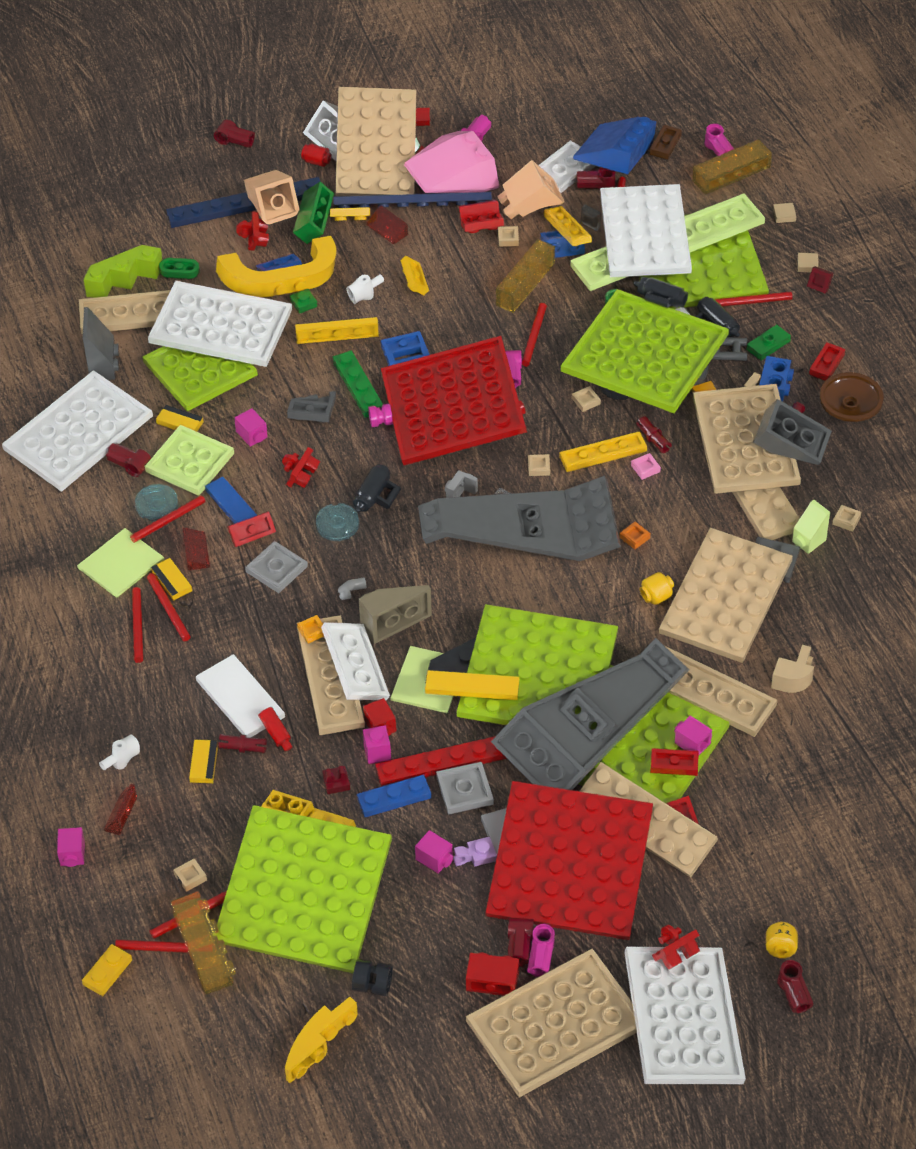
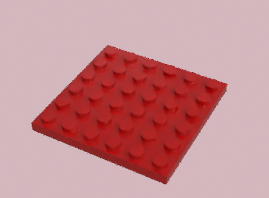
[381,336,527,466]
[486,781,653,940]

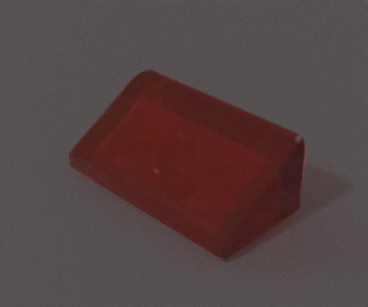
[367,206,408,245]
[182,528,210,570]
[104,784,137,835]

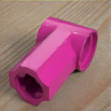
[461,115,491,142]
[704,124,736,163]
[506,350,522,389]
[527,924,555,977]

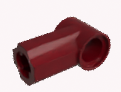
[213,119,255,148]
[577,167,616,190]
[106,443,151,477]
[507,917,534,967]
[777,960,814,1014]

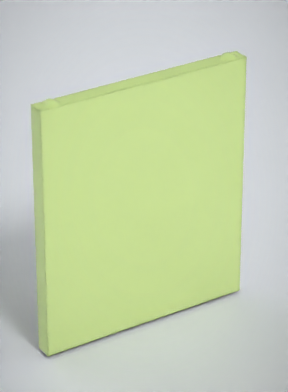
[77,528,164,598]
[391,646,454,713]

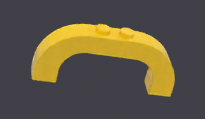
[216,236,336,297]

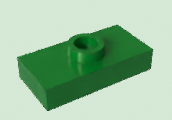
[746,324,791,361]

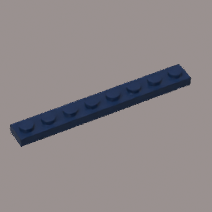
[166,177,321,228]
[333,192,492,208]

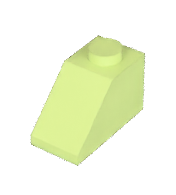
[792,500,830,554]

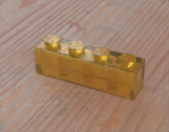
[692,139,772,195]
[496,239,555,313]
[171,891,236,994]

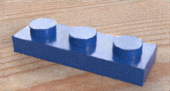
[357,775,431,818]

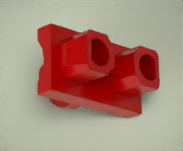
[236,211,269,251]
[282,447,320,488]
[652,925,700,969]

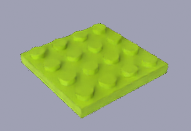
[143,346,258,411]

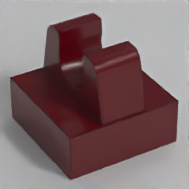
[807,266,834,293]
[322,766,350,794]

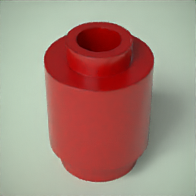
[301,144,332,167]

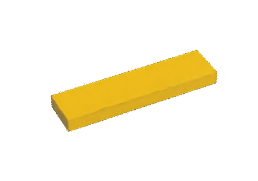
[544,206,592,246]
[295,317,379,344]
[560,431,647,472]
[425,670,519,700]

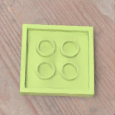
[145,425,234,496]

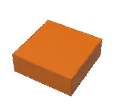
[619,522,651,550]

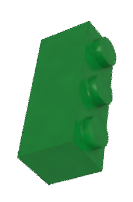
[293,182,334,244]

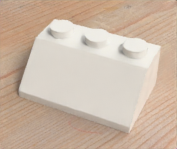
[303,101,338,161]

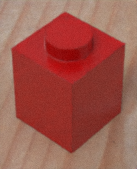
[363,698,396,736]

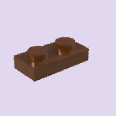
[650,125,682,160]

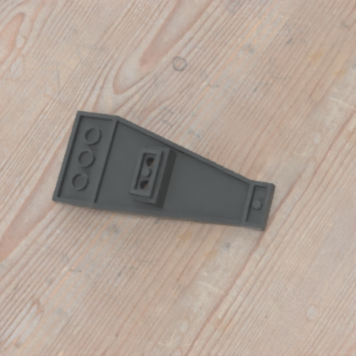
[418,476,621,561]
[491,638,689,790]

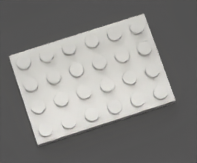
[600,184,692,277]
[148,281,292,367]
[2,370,153,492]
[625,947,746,1084]

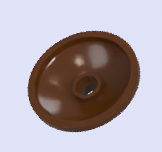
[820,372,884,422]

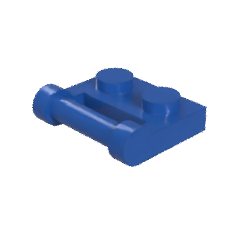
[380,331,430,366]

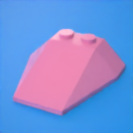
[404,131,499,193]

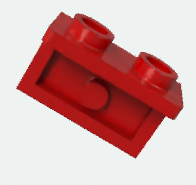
[459,200,504,233]

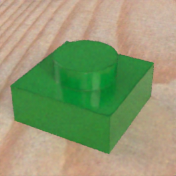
[290,289,317,314]

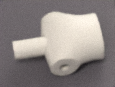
[347,274,384,304]
[99,735,140,770]

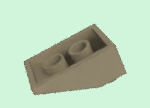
[359,585,432,644]

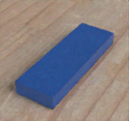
[205,477,257,523]

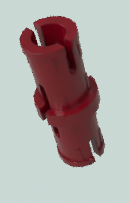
[636,416,672,453]
[218,734,267,754]

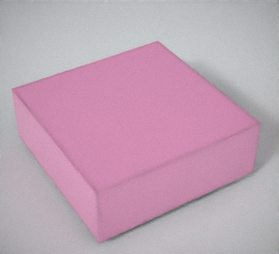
[631,453,661,479]

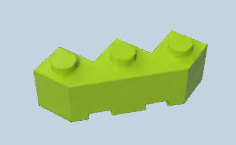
[84,245,162,298]

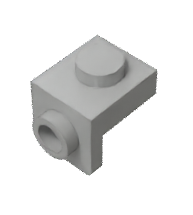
[444,470,478,498]

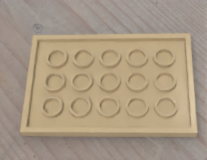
[336,87,416,196]
[693,384,801,494]
[659,528,793,663]
[466,948,637,1098]

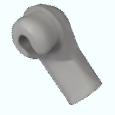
[338,577,367,600]

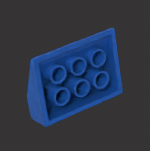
[573,117,656,174]

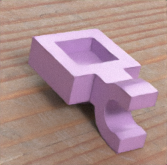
[453,837,497,867]

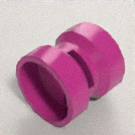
[368,404,393,427]

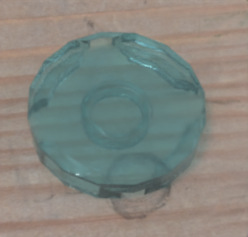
[135,484,178,522]
[316,503,359,541]

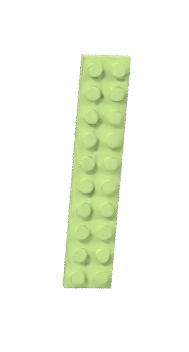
[570,194,765,291]

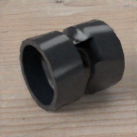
[352,959,393,997]

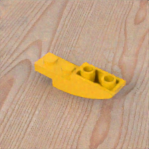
[261,790,356,827]
[285,997,358,1083]

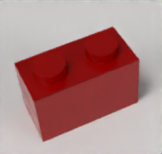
[466,952,519,996]

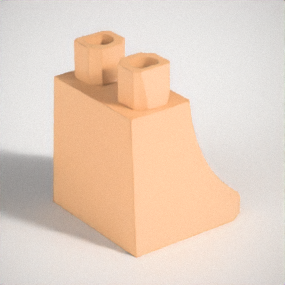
[497,160,564,219]
[244,170,299,224]

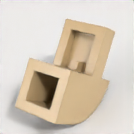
[771,645,814,693]

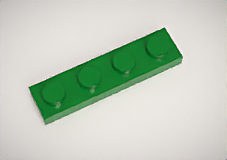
[332,350,383,418]

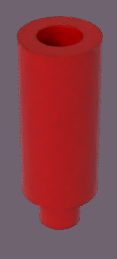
[258,707,293,752]

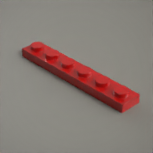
[375,736,507,787]

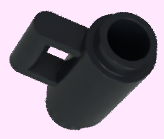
[634,277,688,308]
[696,297,740,337]
[353,464,401,512]

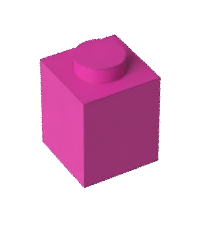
[235,408,268,447]
[674,715,712,755]
[363,725,391,764]
[57,827,85,867]
[415,830,454,874]

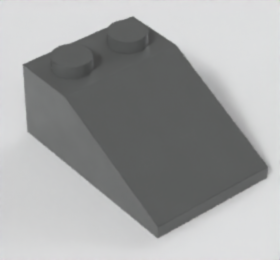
[83,307,119,380]
[753,399,832,465]

